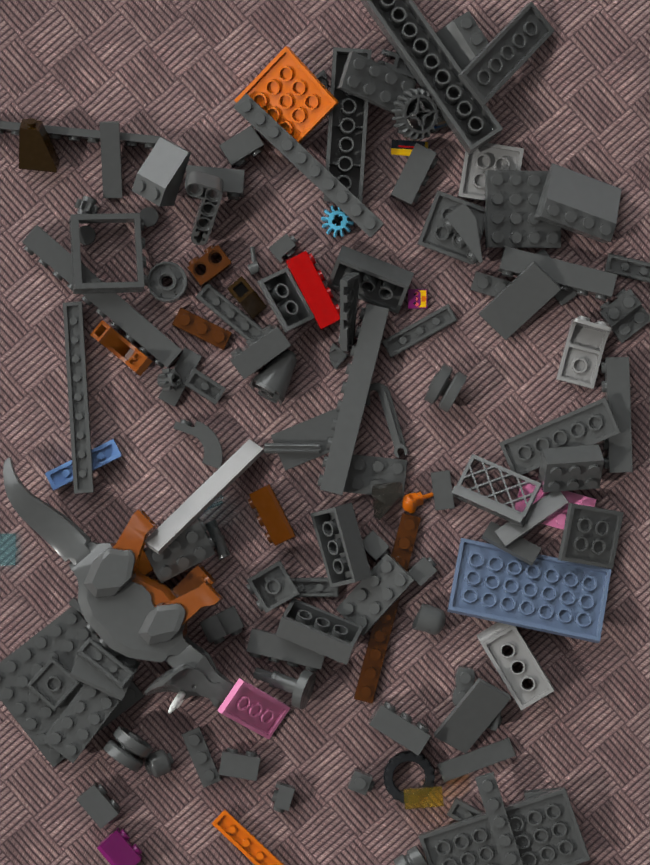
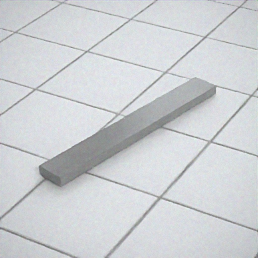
[144,439,264,555]

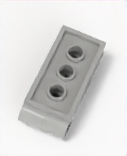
[477,622,554,710]

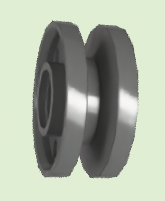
[147,262,188,303]

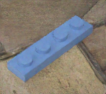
[45,439,122,491]

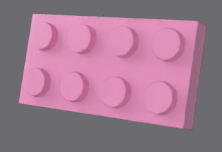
[514,481,597,530]
[217,678,290,739]

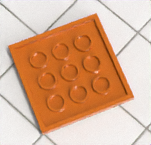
[234,46,339,143]

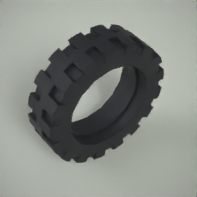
[383,751,435,804]

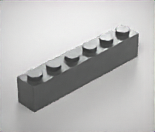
[498,246,617,301]
[601,357,633,473]

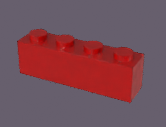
[286,251,340,330]

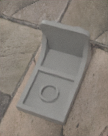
[556,316,612,389]

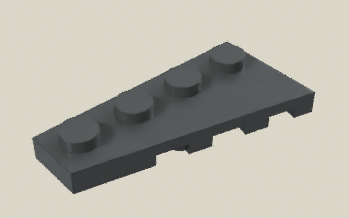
[338,272,360,352]

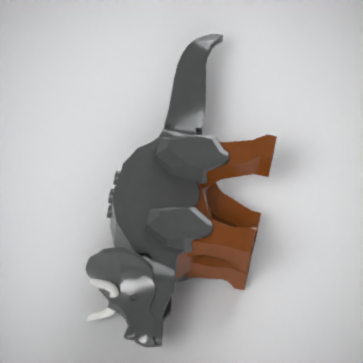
[3,457,235,714]

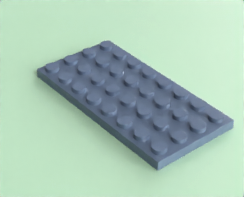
[447,538,611,643]

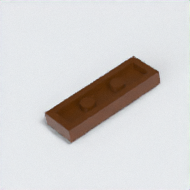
[172,307,232,350]

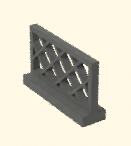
[451,454,542,528]

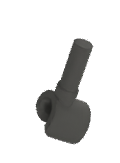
[247,247,260,275]

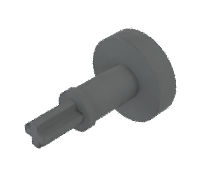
[253,667,316,709]

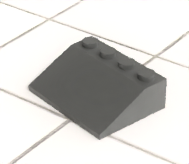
[534,163,622,243]

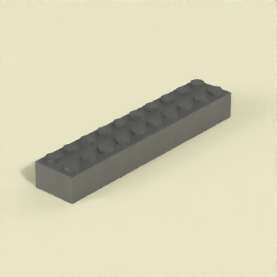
[360,0,503,155]

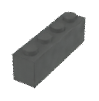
[246,628,324,672]

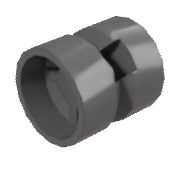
[393,845,428,865]

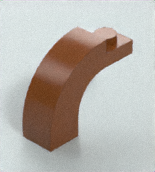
[90,320,153,376]

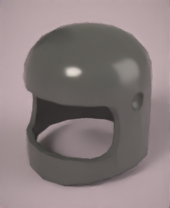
[412,603,446,635]

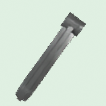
[366,383,409,458]

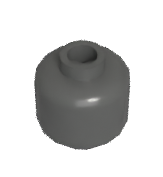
[144,749,174,778]

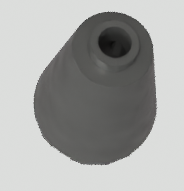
[249,349,297,404]

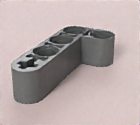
[186,171,224,245]

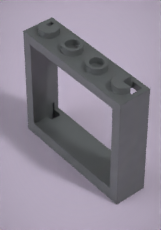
[69,213,147,294]

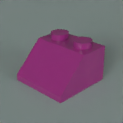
[97,828,143,865]

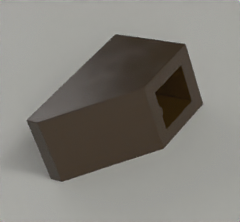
[227,276,267,319]

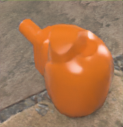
[402,492,433,513]

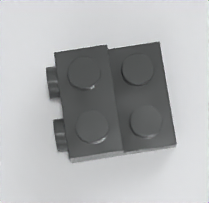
[598,289,650,343]
[246,560,300,613]

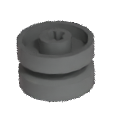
[424,363,468,412]
[103,725,153,772]

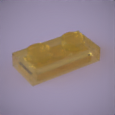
[403,786,444,809]

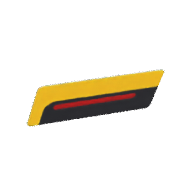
[391,140,428,156]

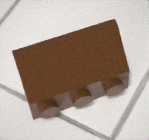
[248,484,296,546]

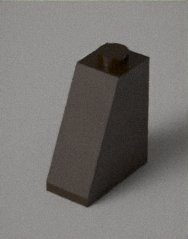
[19,118,60,173]

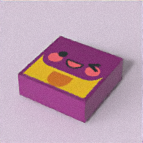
[408,289,427,309]

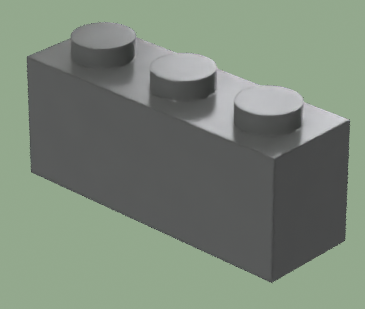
[390,143,438,206]

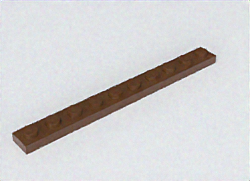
[354,513,421,703]

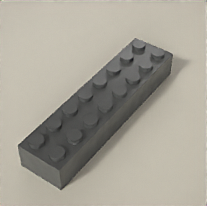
[324,47,372,204]

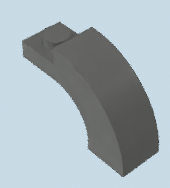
[173,419,223,469]

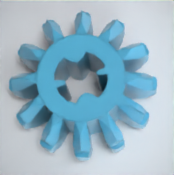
[321,205,354,238]

